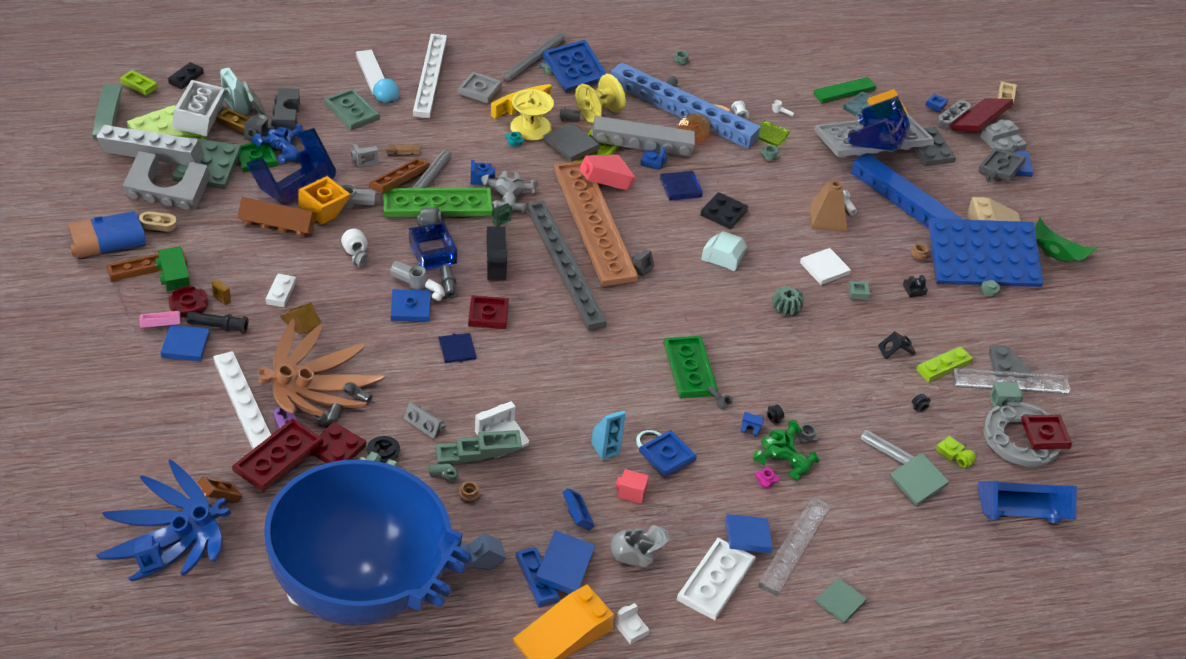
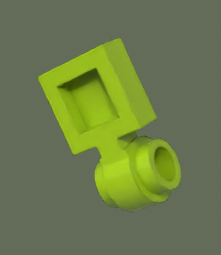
[936,436,976,468]

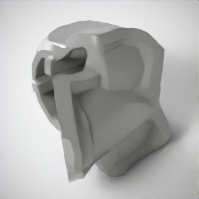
[611,525,669,568]

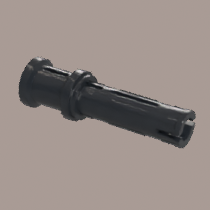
[187,311,249,334]

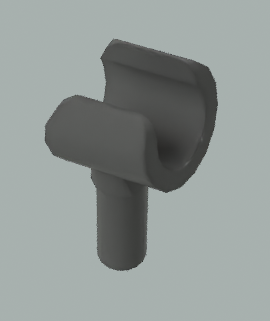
[707,385,733,409]

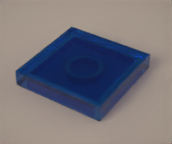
[660,171,703,201]

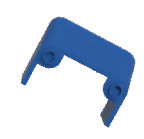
[978,481,1077,523]

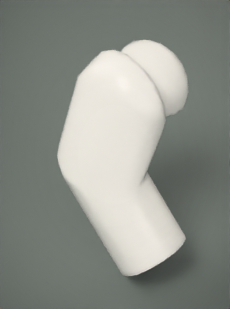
[843,190,857,216]
[425,279,445,301]

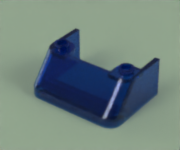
[246,128,336,205]

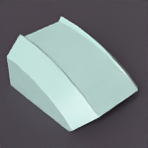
[220,67,252,115]
[701,231,748,271]

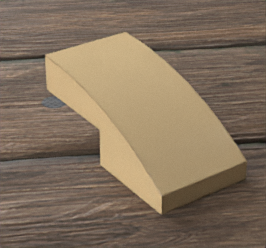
[997,81,1017,106]

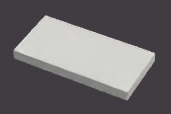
[677,538,756,620]

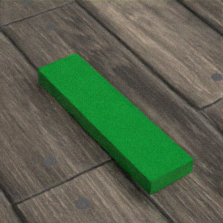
[814,77,876,103]

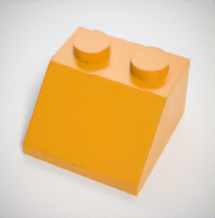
[298,176,351,225]

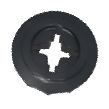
[367,436,400,463]

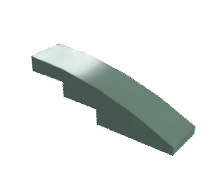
[92,84,122,139]
[435,430,522,465]

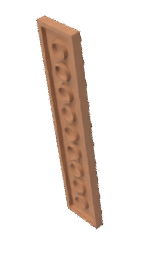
[554,161,638,286]

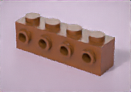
[237,197,317,237]

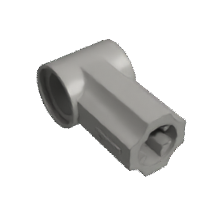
[341,184,375,208]
[390,261,427,290]

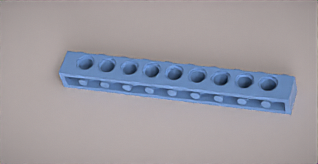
[610,62,761,149]

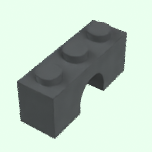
[271,88,300,131]

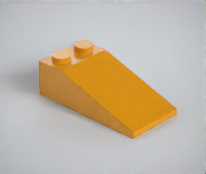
[513,584,614,659]

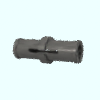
[440,264,457,299]

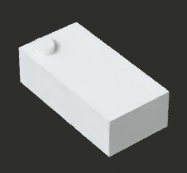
[172,80,225,136]

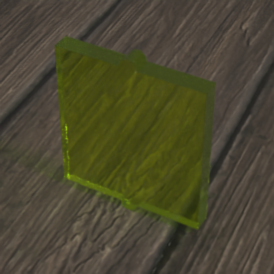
[758,120,790,147]

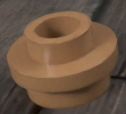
[911,243,929,259]
[459,481,480,502]

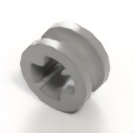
[352,249,369,268]

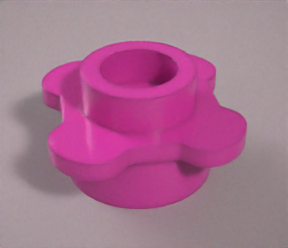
[755,467,779,488]

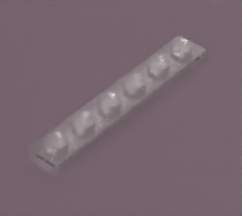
[952,368,1070,394]
[758,496,831,597]

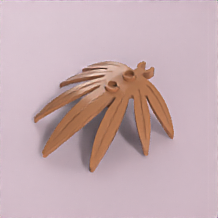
[258,319,383,416]

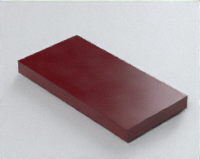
[951,98,1013,132]
[232,418,323,492]

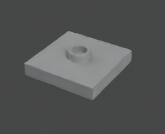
[458,72,502,103]

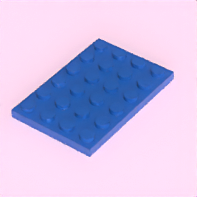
[928,218,1044,287]

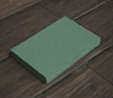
[324,88,380,130]

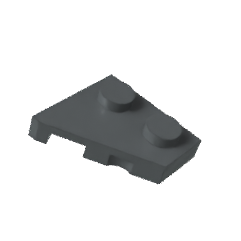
[989,346,1033,380]

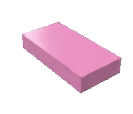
[139,311,180,328]

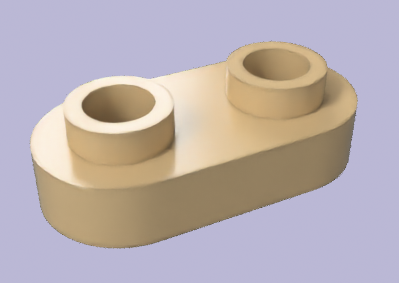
[139,211,177,232]

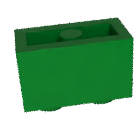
[155,246,190,292]

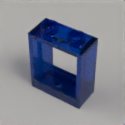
[409,222,457,270]

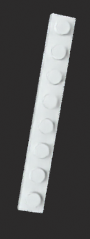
[413,34,447,118]
[213,351,271,449]

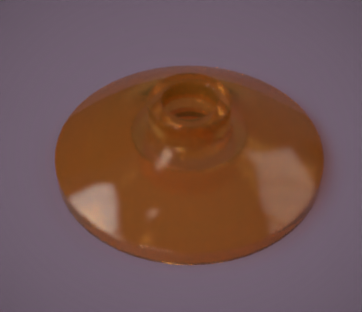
[677,114,710,144]

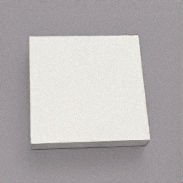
[800,248,851,285]

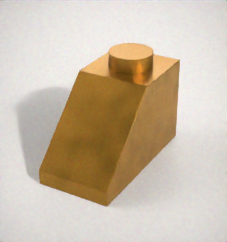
[280,302,322,334]

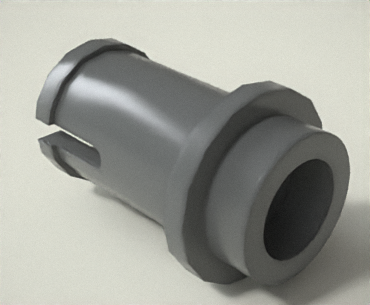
[559,107,581,121]

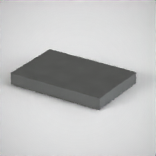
[543,123,600,162]

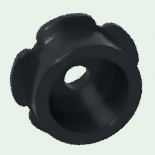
[912,394,931,411]
[767,404,784,423]

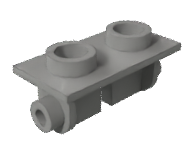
[404,401,446,439]

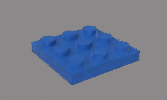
[543,39,607,92]

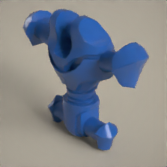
[252,124,310,164]

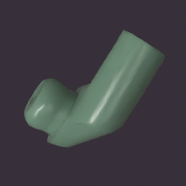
[429,464,459,481]

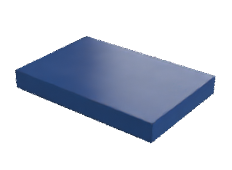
[534,530,595,594]

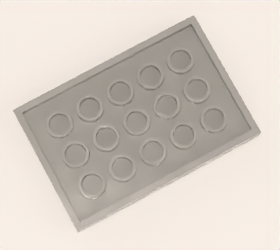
[815,114,934,158]

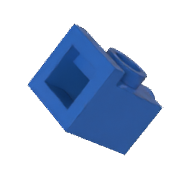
[470,160,495,185]
[134,535,164,573]

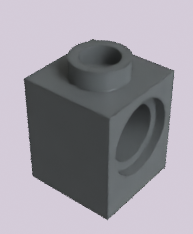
[244,117,268,141]

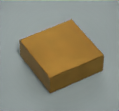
[212,279,231,305]

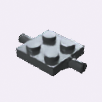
[979,145,1026,183]

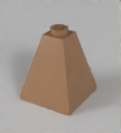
[810,180,847,231]

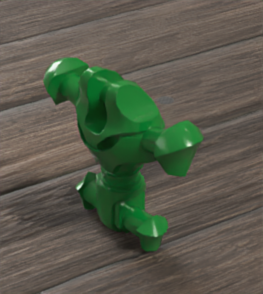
[753,420,820,481]

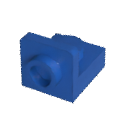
[641,147,668,170]

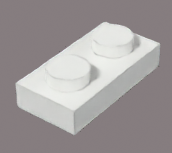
[266,274,296,308]

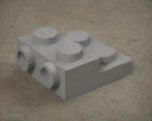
[980,119,1027,151]

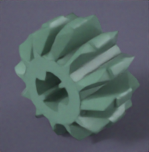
[772,285,804,316]

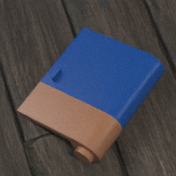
[68,211,146,259]

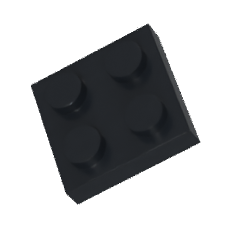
[700,192,748,229]

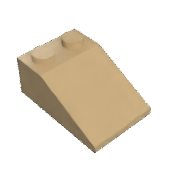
[967,197,1021,221]

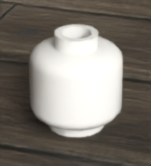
[341,229,368,255]

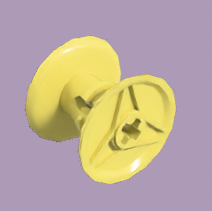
[575,74,626,123]
[511,89,554,141]

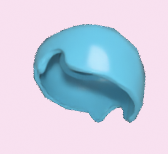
[373,78,400,104]

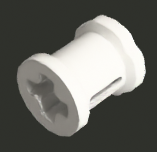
[731,101,749,120]

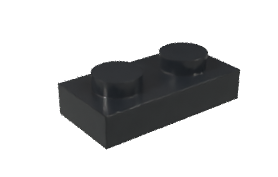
[168,62,204,89]

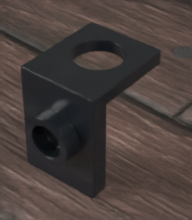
[878,331,916,359]

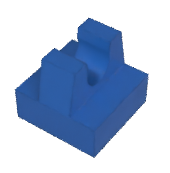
[741,412,764,437]

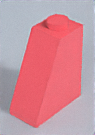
[579,155,635,190]

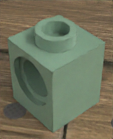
[990,382,1023,407]

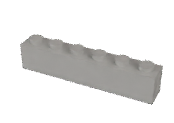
[592,116,695,157]
[96,125,205,166]

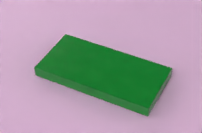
[663,336,718,399]

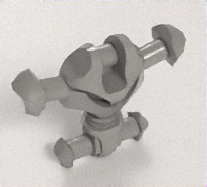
[481,171,538,213]

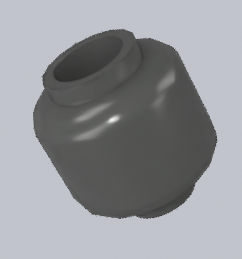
[417,207,445,231]

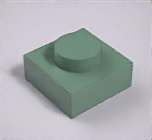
[849,281,870,300]

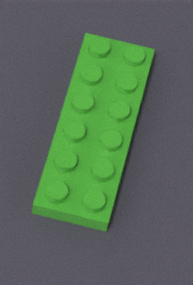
[383,188,492,217]

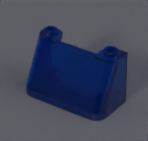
[848,96,910,151]

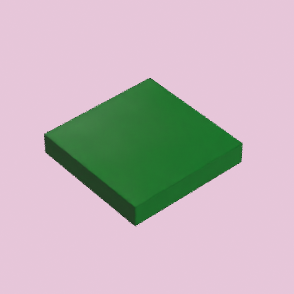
[238,143,278,173]

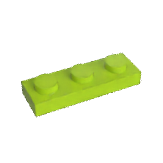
[916,346,973,382]

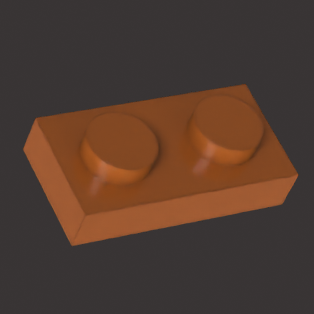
[197,476,243,503]

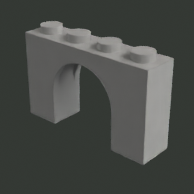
[123,151,211,211]

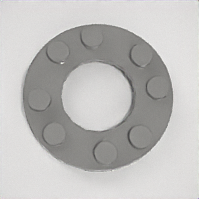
[983,402,1062,467]

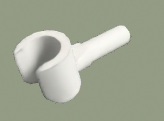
[772,100,794,116]

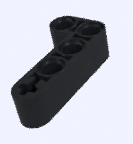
[487,226,507,280]

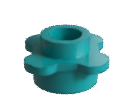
[505,132,524,147]

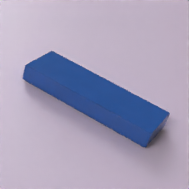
[515,547,560,608]

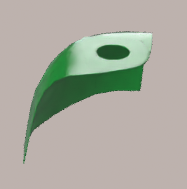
[1035,217,1099,262]

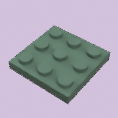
[173,137,241,189]

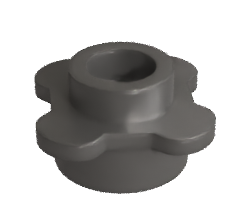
[798,424,819,443]

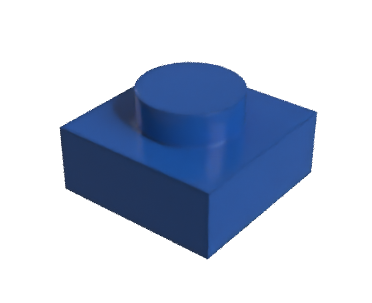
[926,94,948,112]

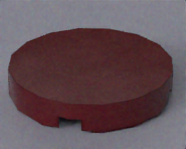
[168,286,208,318]

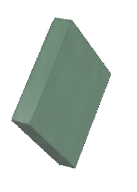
[890,453,949,507]

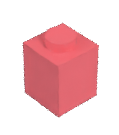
[615,469,649,504]

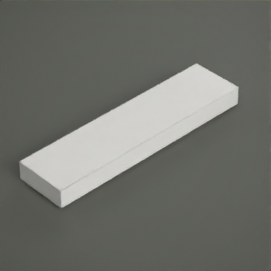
[356,50,384,95]

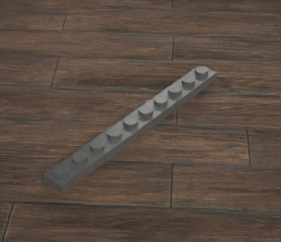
[527,201,606,330]

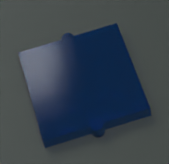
[438,333,477,363]

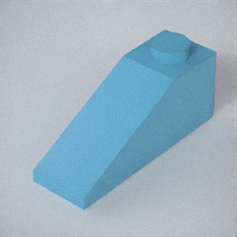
[591,411,626,460]

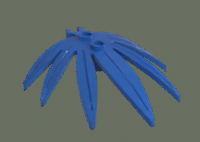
[96,459,231,582]

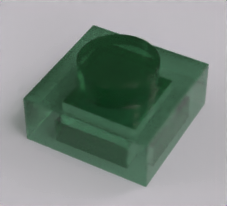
[493,203,512,226]

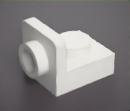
[615,603,650,645]

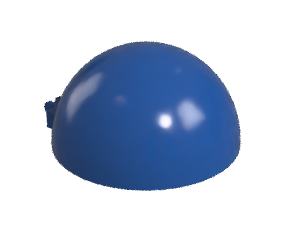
[264,460,472,626]

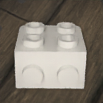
[475,401,529,458]

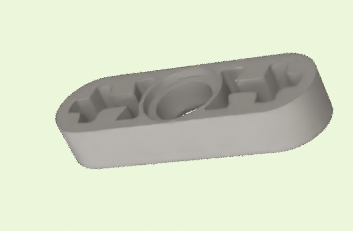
[937,100,971,129]

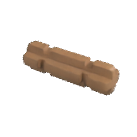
[387,144,421,155]

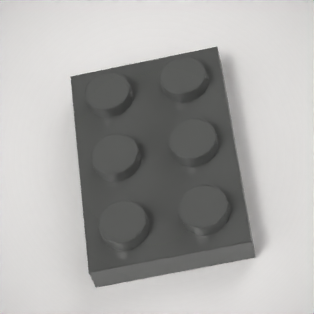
[912,127,956,166]

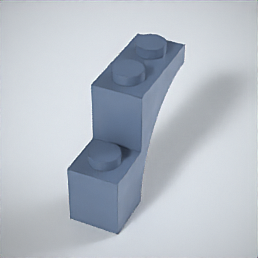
[444,533,507,573]

